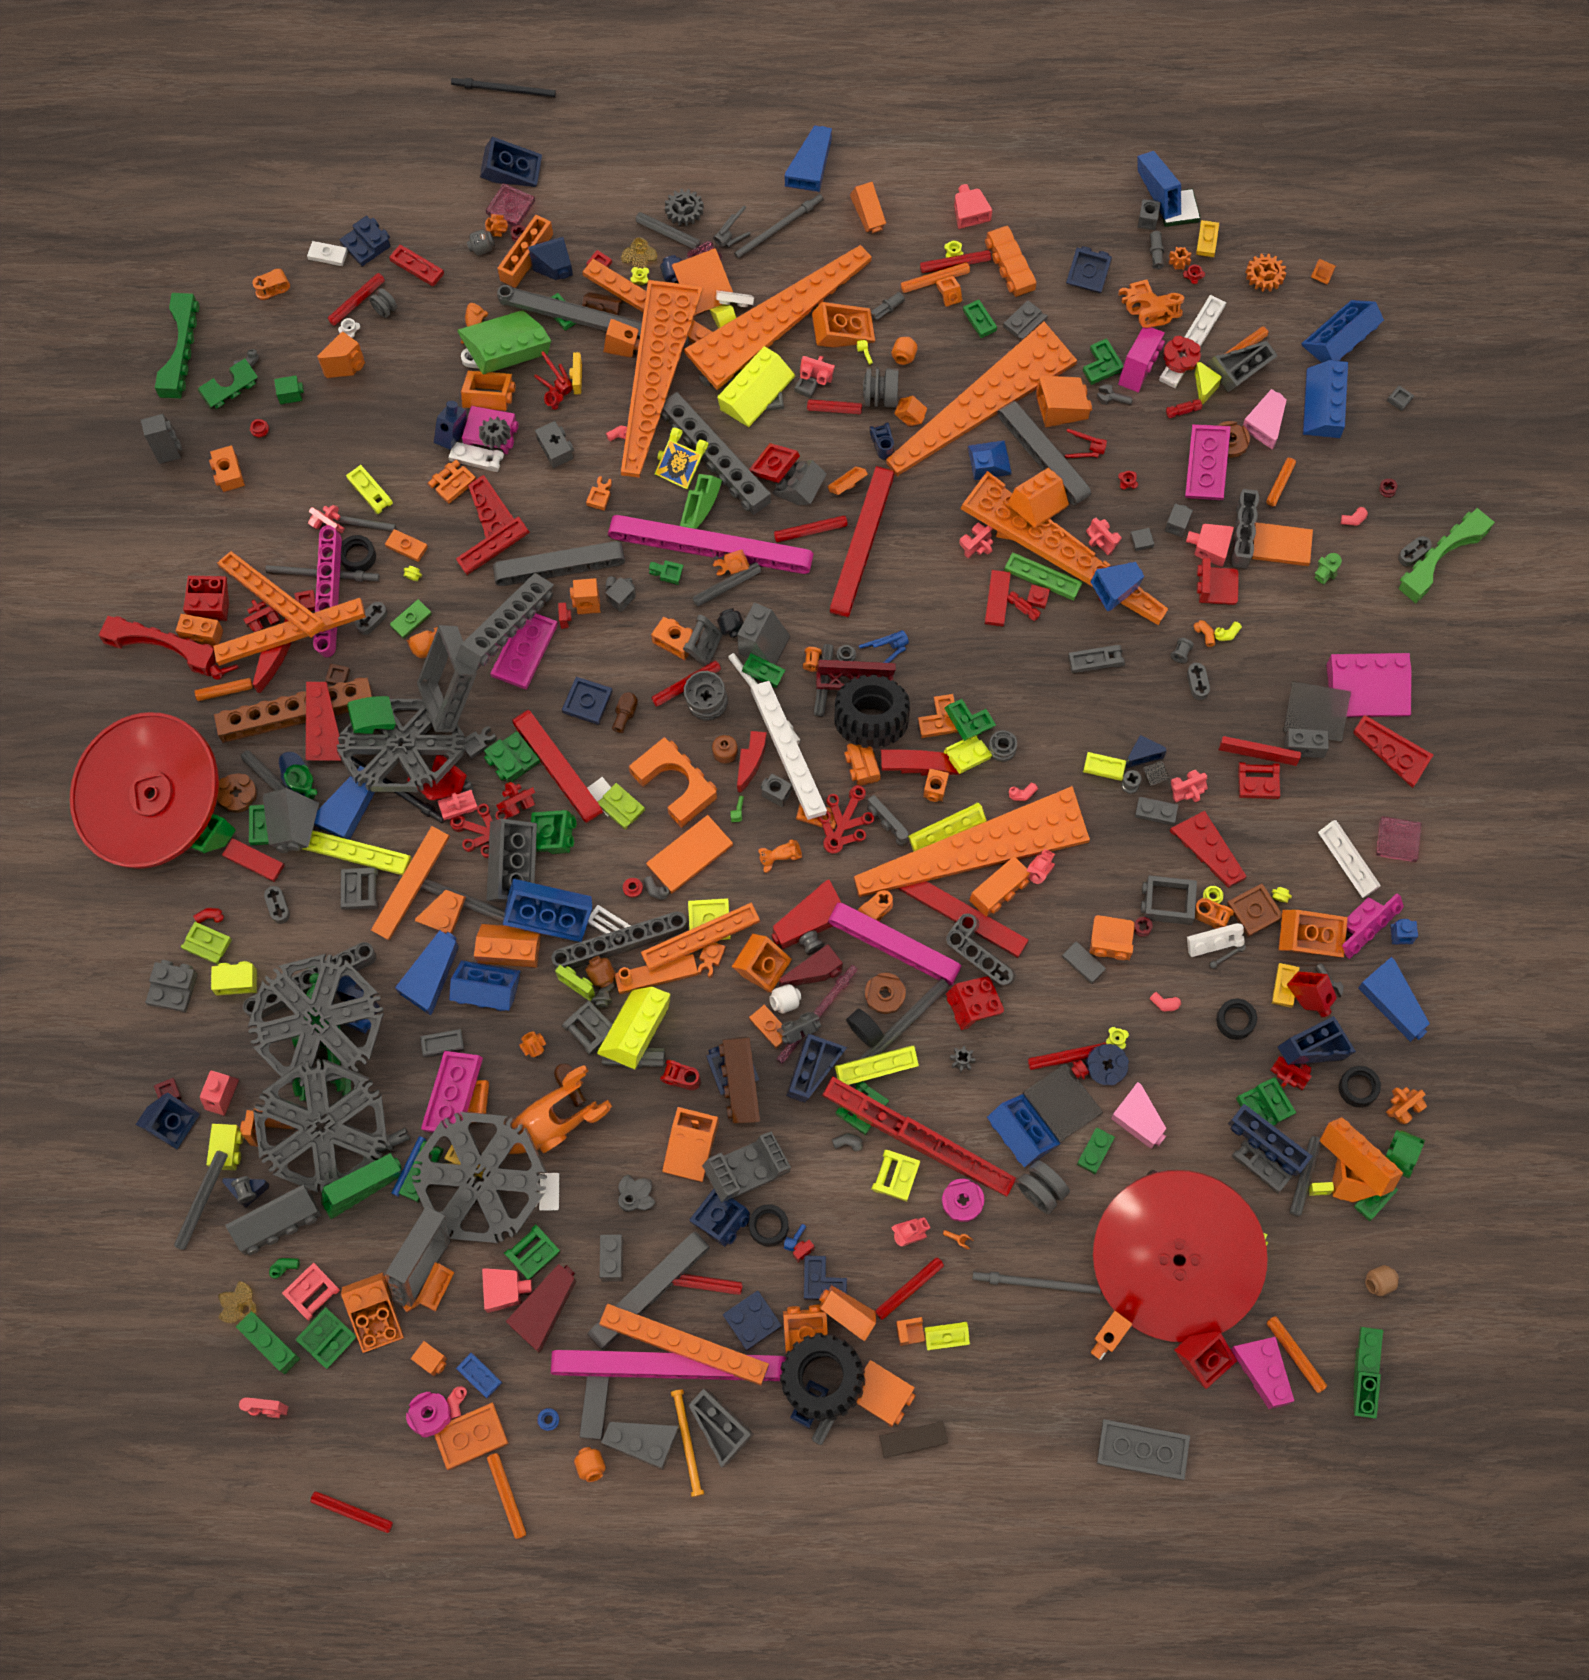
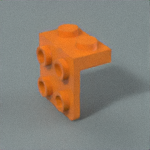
[1089,915,1134,960]
[240,1108,295,1147]

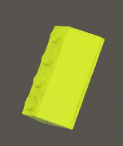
[717,346,795,427]
[597,987,671,1069]

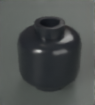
[717,608,744,638]

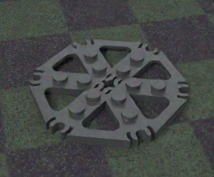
[337,699,465,792]
[248,954,384,1087]
[253,1059,387,1192]
[412,1111,547,1243]

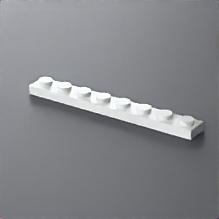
[751,681,827,820]

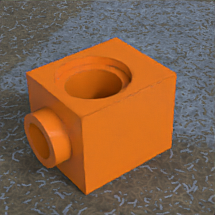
[894,396,927,427]
[923,769,949,802]
[411,1341,447,1376]

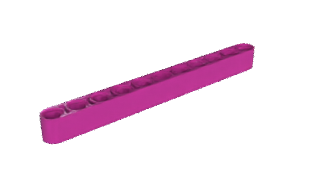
[608,515,814,574]
[550,1350,786,1381]

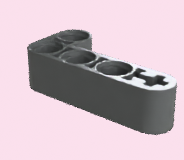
[946,914,1016,985]

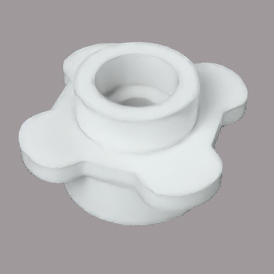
[338,318,360,338]

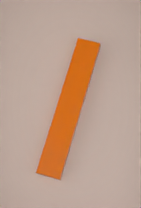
[371,826,450,941]
[641,902,760,972]

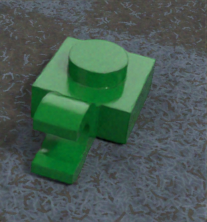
[649,560,684,585]

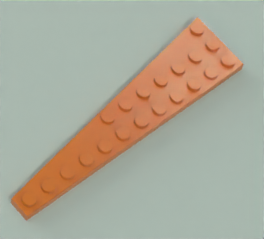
[684,245,872,390]
[621,280,703,478]
[886,322,1077,476]
[961,471,1168,625]
[854,786,1090,897]

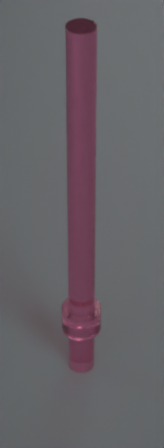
[776,965,858,1064]

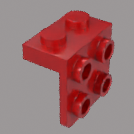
[1196,558,1238,605]
[408,755,467,800]
[946,976,1004,1030]

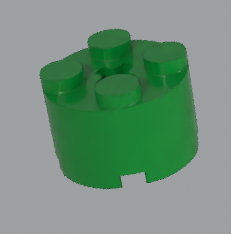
[1385,1130,1425,1179]

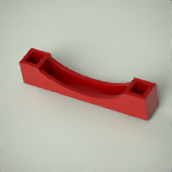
[98,616,216,676]

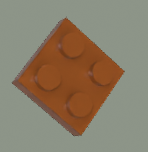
[1227,883,1282,937]

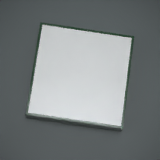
[1161,189,1201,227]

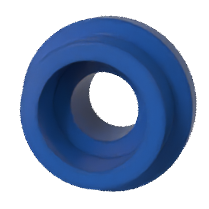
[538,1408,559,1431]

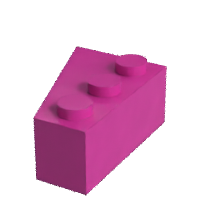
[1118,327,1165,393]
[1231,1337,1294,1409]

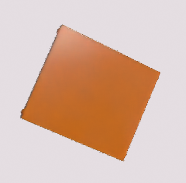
[672,248,733,316]

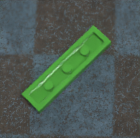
[1004,552,1082,601]

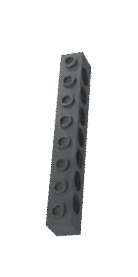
[660,392,771,515]
[456,573,554,671]

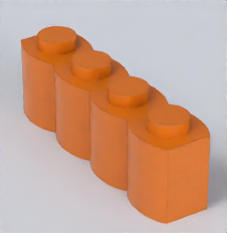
[985,225,1036,297]

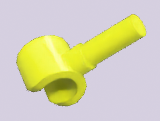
[857,340,873,365]

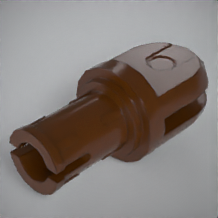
[612,692,638,733]
[554,1063,587,1107]

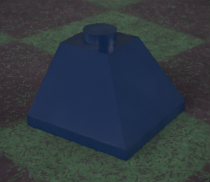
[528,237,573,280]
[135,1093,200,1149]

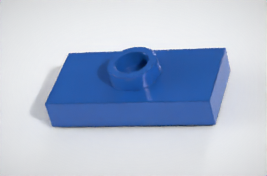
[456,1353,502,1399]

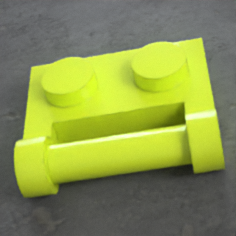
[871,1150,920,1202]

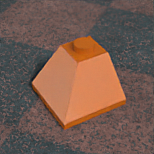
[1332,1158,1378,1202]

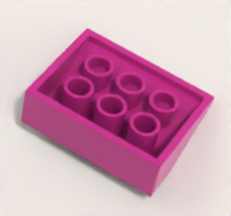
[1327,653,1411,718]

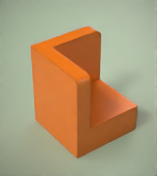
[896,1317,925,1346]

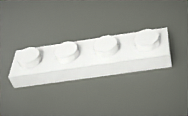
[1318,820,1381,898]

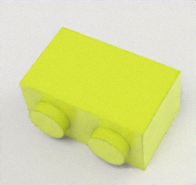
[211,961,257,996]
[206,1124,244,1171]

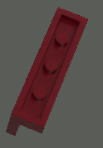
[816,660,896,690]

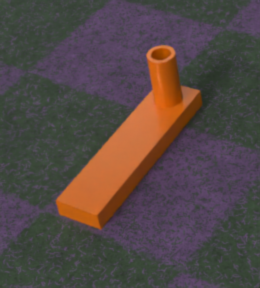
[615,954,698,995]

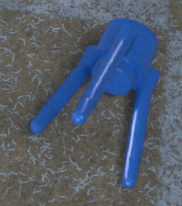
[859,630,909,663]

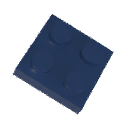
[562,676,613,725]
[722,1290,782,1351]

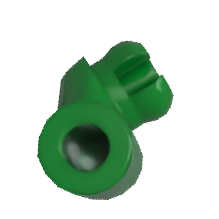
[269,1258,300,1279]

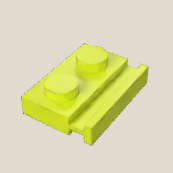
[944,735,992,774]

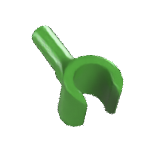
[731,796,744,822]

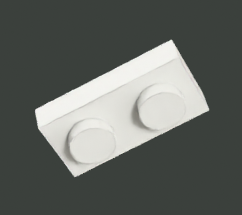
[715,290,754,307]

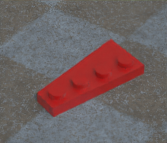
[468,475,514,538]
[306,682,342,761]
[1353,715,1433,788]
[1170,811,1247,888]

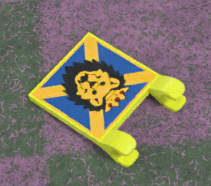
[655,428,709,489]

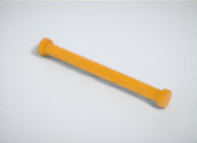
[671,1389,704,1497]

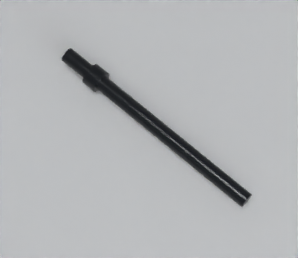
[451,78,556,97]
[351,756,445,824]

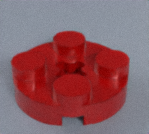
[1163,336,1201,373]

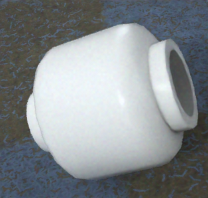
[769,984,801,1014]

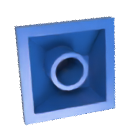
[968,440,1011,480]

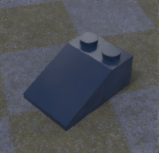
[480,137,542,187]

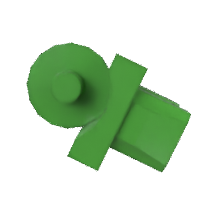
[1315,553,1342,585]

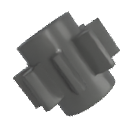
[950,1046,976,1073]

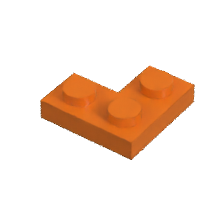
[918,694,959,738]

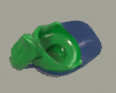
[279,752,317,800]

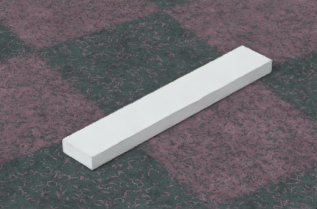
[1159,295,1226,389]

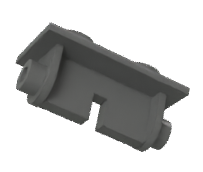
[777,1012,821,1045]

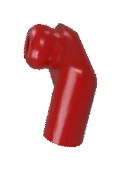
[193,907,224,924]

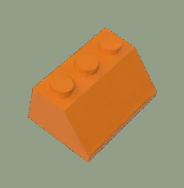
[1007,468,1069,528]
[474,924,541,968]

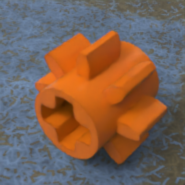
[485,214,508,237]
[1169,247,1191,270]
[519,1032,546,1057]

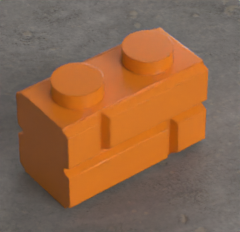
[844,743,880,786]

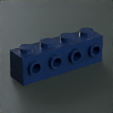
[1228,1104,1313,1176]

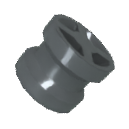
[799,930,824,955]

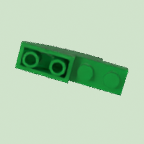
[1354,1326,1383,1419]

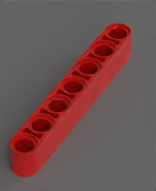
[512,710,603,824]

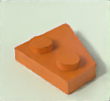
[415,890,466,934]

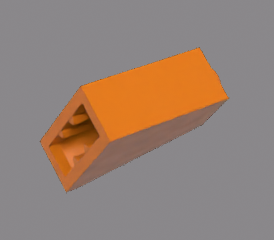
[850,182,886,233]
[819,1285,876,1341]

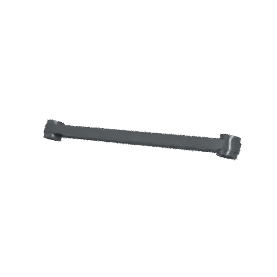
[497,285,689,351]

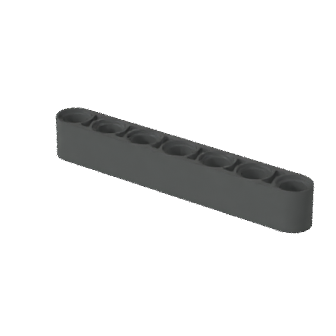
[997,401,1091,505]
[493,541,625,586]
[551,911,687,969]
[243,942,377,1018]
[588,1232,710,1350]

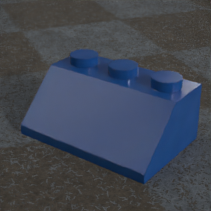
[449,960,521,1011]
[987,1094,1061,1168]

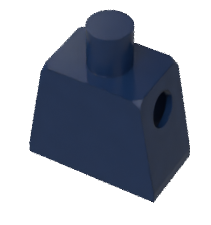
[434,401,467,450]

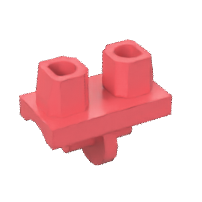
[800,356,835,385]
[308,505,345,539]
[1086,518,1122,555]
[959,522,993,559]
[1171,770,1208,802]
[437,790,478,820]
[1027,849,1055,884]
[891,1217,930,1246]

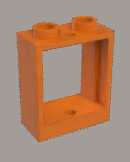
[461,371,516,411]

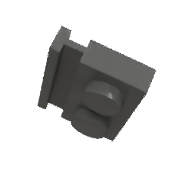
[1003,300,1048,341]

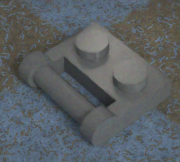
[683,615,722,666]
[341,868,378,910]
[562,1000,612,1055]

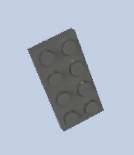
[1096,1419,1190,1481]

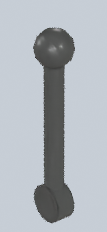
[1210,944,1246,969]

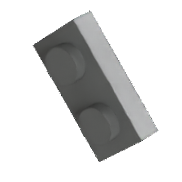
[1135,797,1178,825]

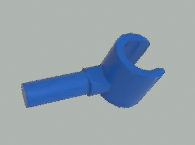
[784,1224,806,1251]

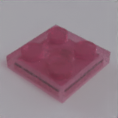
[486,183,535,226]
[1376,816,1422,862]

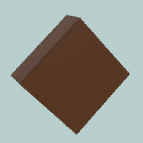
[325,664,350,685]

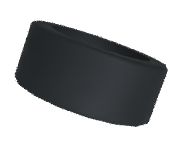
[341,535,376,572]
[1216,998,1257,1040]
[846,1008,884,1048]
[1339,1066,1381,1108]
[749,1204,789,1247]

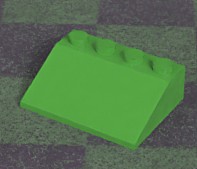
[458,310,551,374]

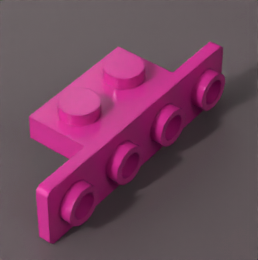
[1342,894,1404,959]

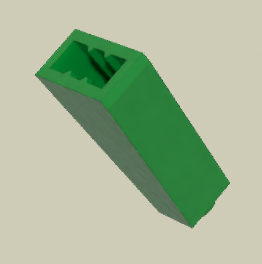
[321,1153,402,1219]

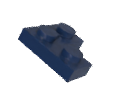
[804,1256,847,1300]

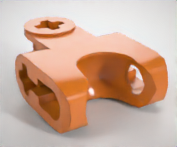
[1126,293,1184,328]

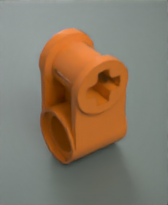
[252,269,290,300]
[857,890,893,922]
[1195,898,1234,929]

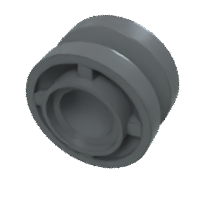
[369,288,398,318]
[989,730,1017,762]

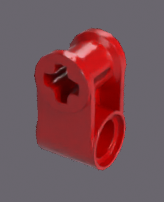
[660,1060,701,1091]

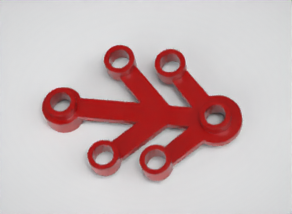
[818,785,874,854]
[450,804,508,858]

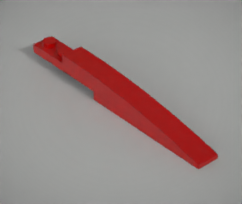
[822,1077,1016,1197]

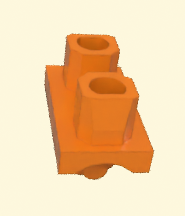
[1386,1087,1427,1124]

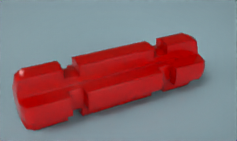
[1166,399,1202,418]
[1007,591,1041,621]

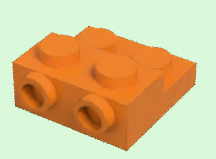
[783,1305,828,1353]

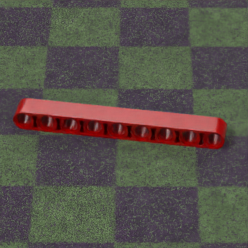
[830,466,895,618]

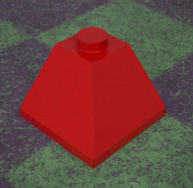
[1174,1331,1237,1389]

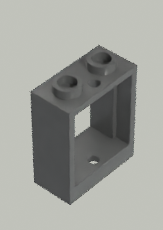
[1140,875,1197,925]

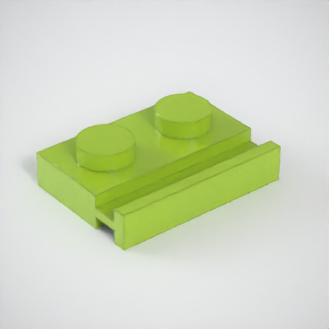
[597,783,645,830]
[181,922,232,965]
[555,965,595,1002]

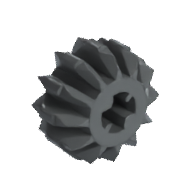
[479,416,511,449]

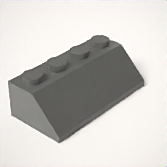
[487,819,537,903]
[225,1185,322,1255]

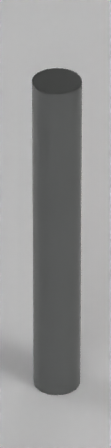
[339,516,396,532]

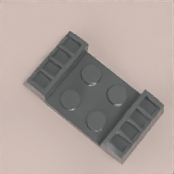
[702,1131,791,1203]

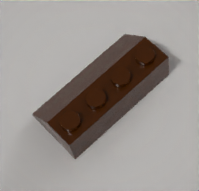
[719,1036,760,1123]

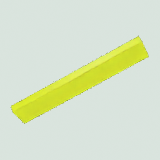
[302,830,412,875]

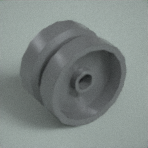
[1016,1160,1070,1214]

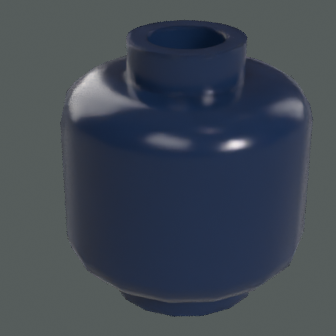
[660,255,682,284]

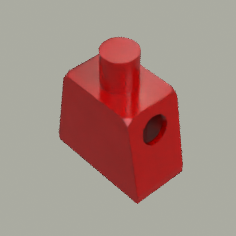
[1287,971,1337,1017]

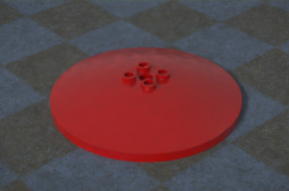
[70,712,219,869]
[1093,1170,1268,1342]

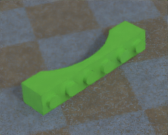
[1399,508,1495,603]

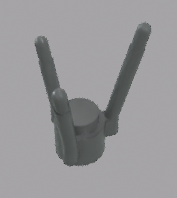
[713,206,750,248]

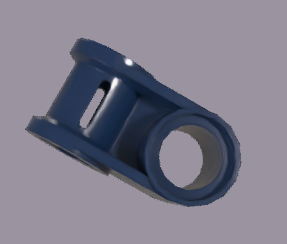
[869,422,894,460]

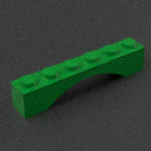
[155,293,199,399]

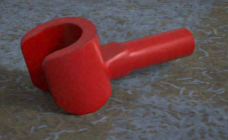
[209,664,238,680]

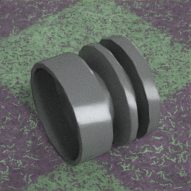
[863,367,899,408]
[684,671,728,720]

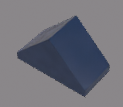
[1126,735,1167,768]
[223,1178,269,1208]

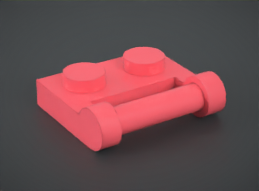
[282,1263,340,1321]
[239,1398,288,1418]

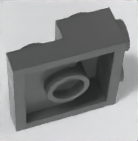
[145,960,198,1013]

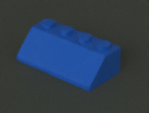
[1301,300,1384,363]
[1303,360,1348,438]
[503,879,592,942]

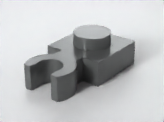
[463,726,497,759]

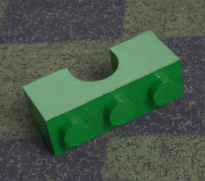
[198,358,258,409]
[236,1311,300,1374]

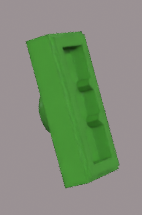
[390,599,432,639]

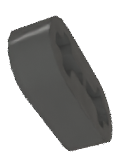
[1398,536,1432,566]
[355,602,387,635]
[1187,663,1210,700]
[264,886,290,924]

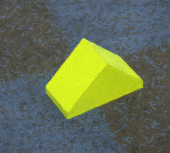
[710,304,736,329]
[1194,362,1222,404]

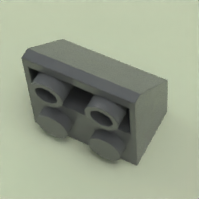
[773,460,827,505]

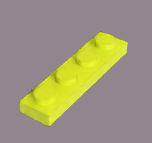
[908,803,987,852]
[835,1045,919,1085]

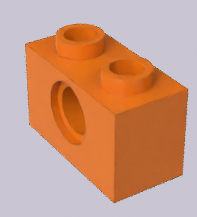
[209,445,245,492]
[570,578,601,614]
[176,614,223,646]
[651,617,697,660]

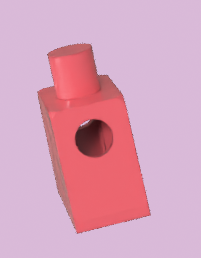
[954,184,992,229]
[1186,524,1234,567]
[200,1070,239,1116]
[482,1268,532,1313]

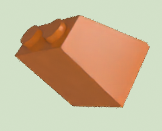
[1036,376,1092,428]

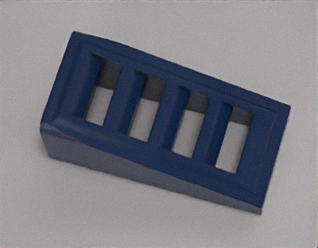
[790,1380,829,1429]

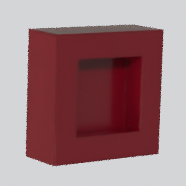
[154,1078,182,1099]

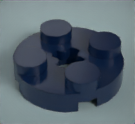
[1086,1044,1129,1085]

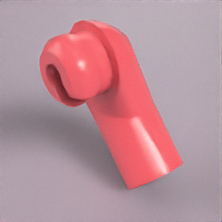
[606,425,627,441]
[1341,507,1368,526]
[1009,782,1038,801]
[1149,992,1181,1012]
[447,1386,467,1419]

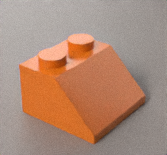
[317,331,365,378]
[732,934,792,993]

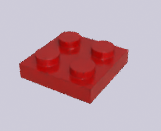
[749,443,800,483]

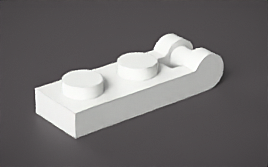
[448,442,504,472]
[1187,923,1245,957]

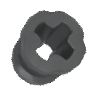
[1170,638,1194,663]
[1121,770,1141,794]
[231,1176,256,1204]

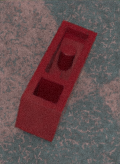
[779,944,843,987]

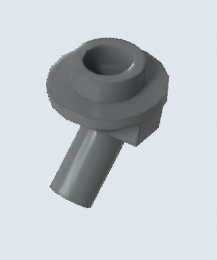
[592,983,615,1008]

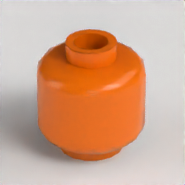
[891,337,918,365]
[574,1447,606,1482]

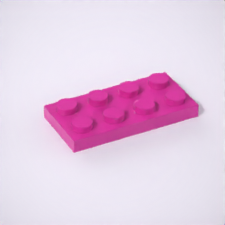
[1185,424,1230,500]
[490,613,558,690]
[421,1051,483,1133]

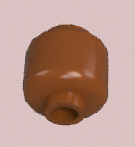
[712,735,738,764]
[585,956,616,988]

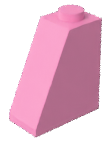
[1243,389,1287,449]
[1111,1082,1166,1149]

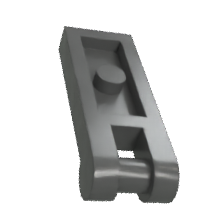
[1068,645,1125,673]
[867,795,908,846]
[1232,1140,1292,1194]

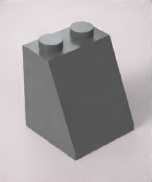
[737,602,790,665]
[263,788,319,853]

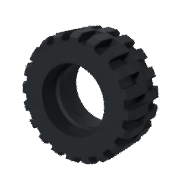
[834,675,910,749]
[780,1333,866,1421]

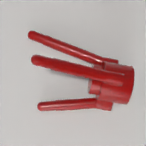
[534,351,573,396]
[1065,429,1107,458]

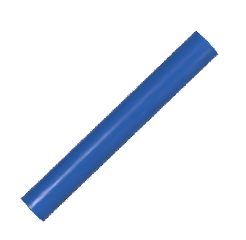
[391,1136,426,1197]

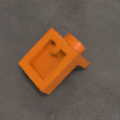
[936,276,962,307]

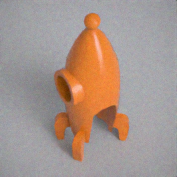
[509,1065,612,1154]

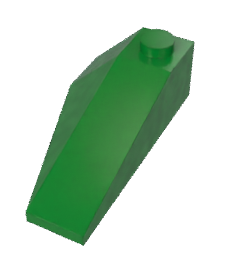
[191,814,236,853]

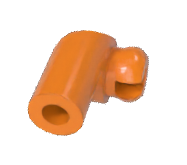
[1194,620,1215,647]

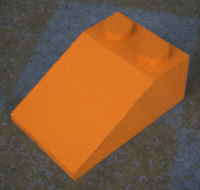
[812,302,875,348]
[1279,910,1348,958]

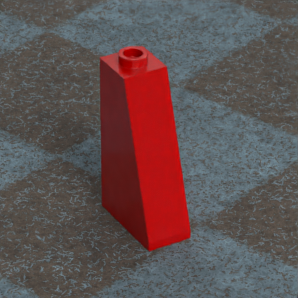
[771,879,841,950]

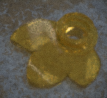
[621,237,657,269]
[218,1281,257,1323]

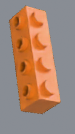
[497,215,553,288]
[1319,1117,1403,1197]

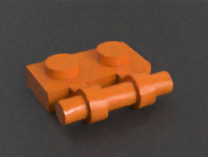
[428,460,476,504]

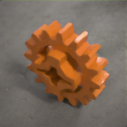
[1245,254,1286,292]

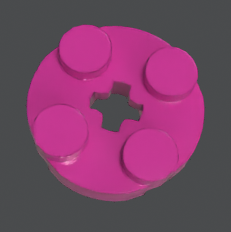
[942,1179,984,1222]
[406,1392,451,1437]

